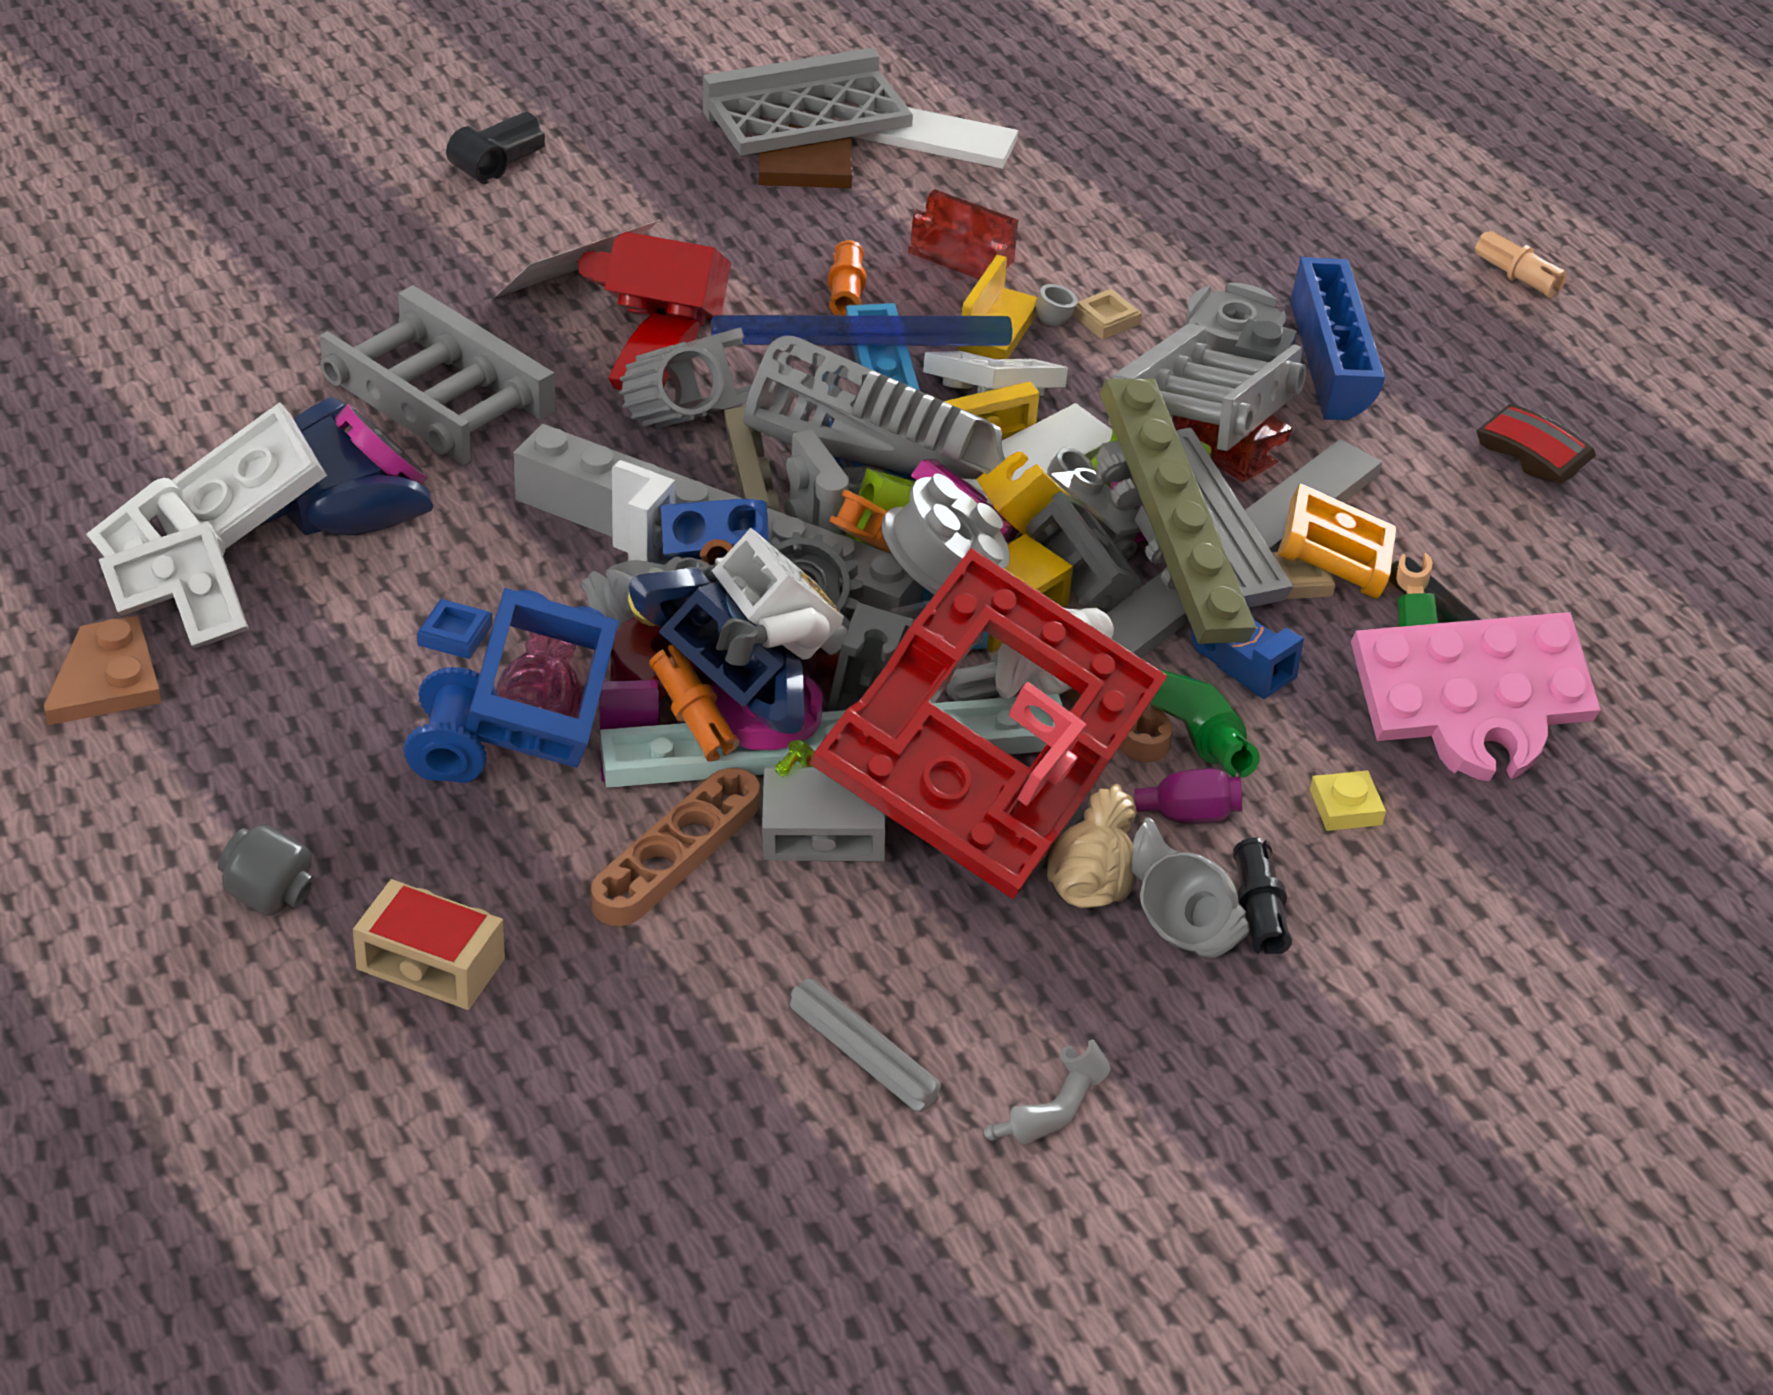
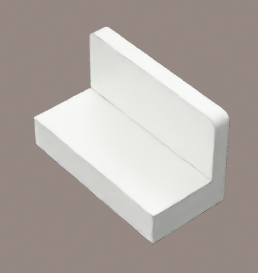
[612,460,675,565]

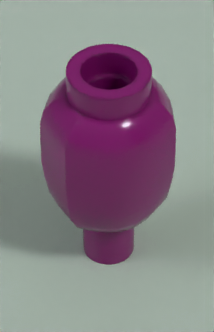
[1134,768,1242,824]

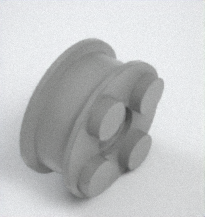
[881,474,1010,594]

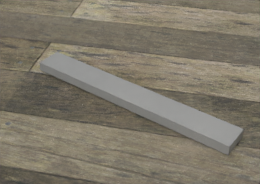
[1106,439,1382,658]

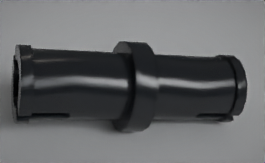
[1233,837,1292,954]

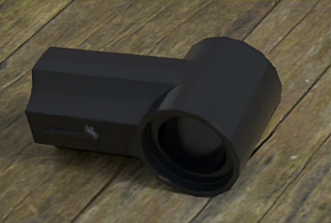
[446,111,545,184]

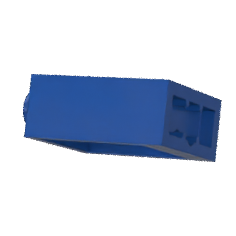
[465,588,619,768]

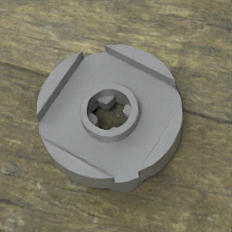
[1185,283,1286,355]

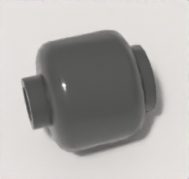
[218,824,316,916]

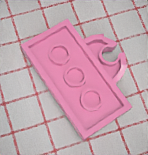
[1351,612,1601,782]

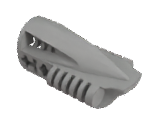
[743,335,1005,479]

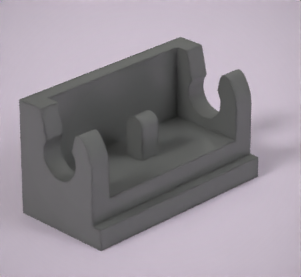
[1026,491,1143,613]
[826,603,913,712]

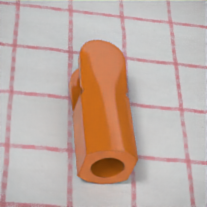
[828,490,892,554]

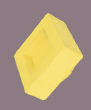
[1310,770,1386,831]

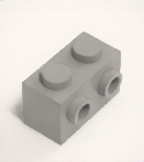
[762,764,885,861]

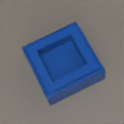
[417,599,493,659]

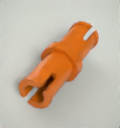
[827,240,866,318]
[649,645,740,762]

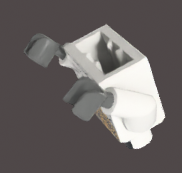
[675,528,847,666]

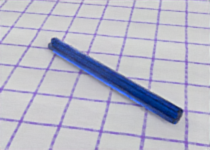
[711,315,1013,346]

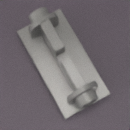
[1050,468,1141,560]

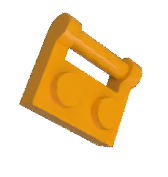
[1278,484,1396,600]

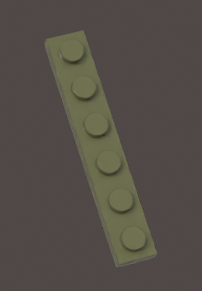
[1099,378,1257,644]

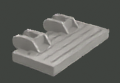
[1095,428,1293,608]

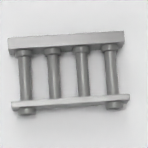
[320,285,555,465]
[1108,323,1306,451]

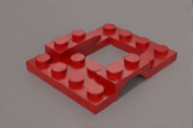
[809,548,1168,900]

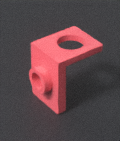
[1009,682,1086,806]

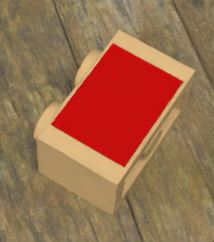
[353,879,505,1010]

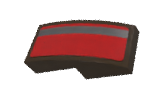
[1476,404,1596,484]

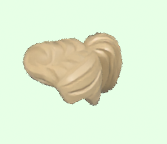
[1047,784,1137,908]

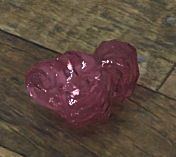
[496,632,582,718]

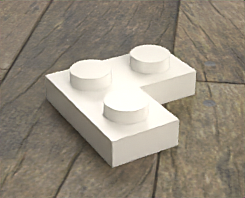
[923,351,1068,396]
[99,521,249,649]

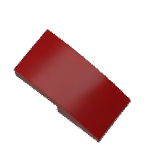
[608,313,701,390]

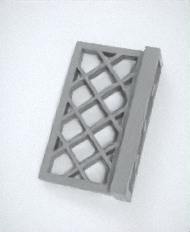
[703,48,913,156]

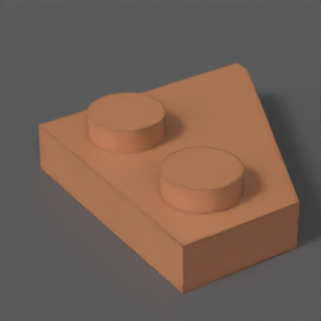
[43,615,161,725]

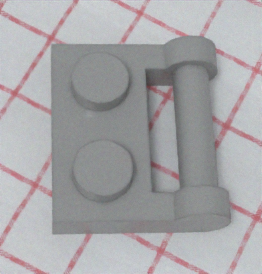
[784,429,849,534]

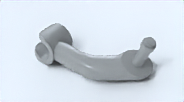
[984,1039,1111,1145]

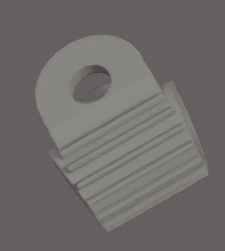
[619,327,752,428]

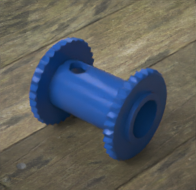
[403,667,499,783]

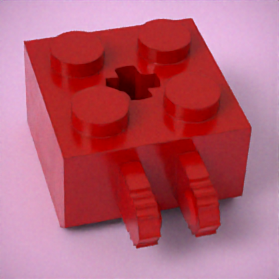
[576,231,731,327]

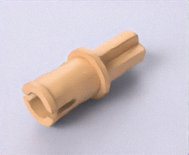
[1475,231,1567,298]

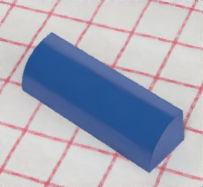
[1290,257,1385,420]

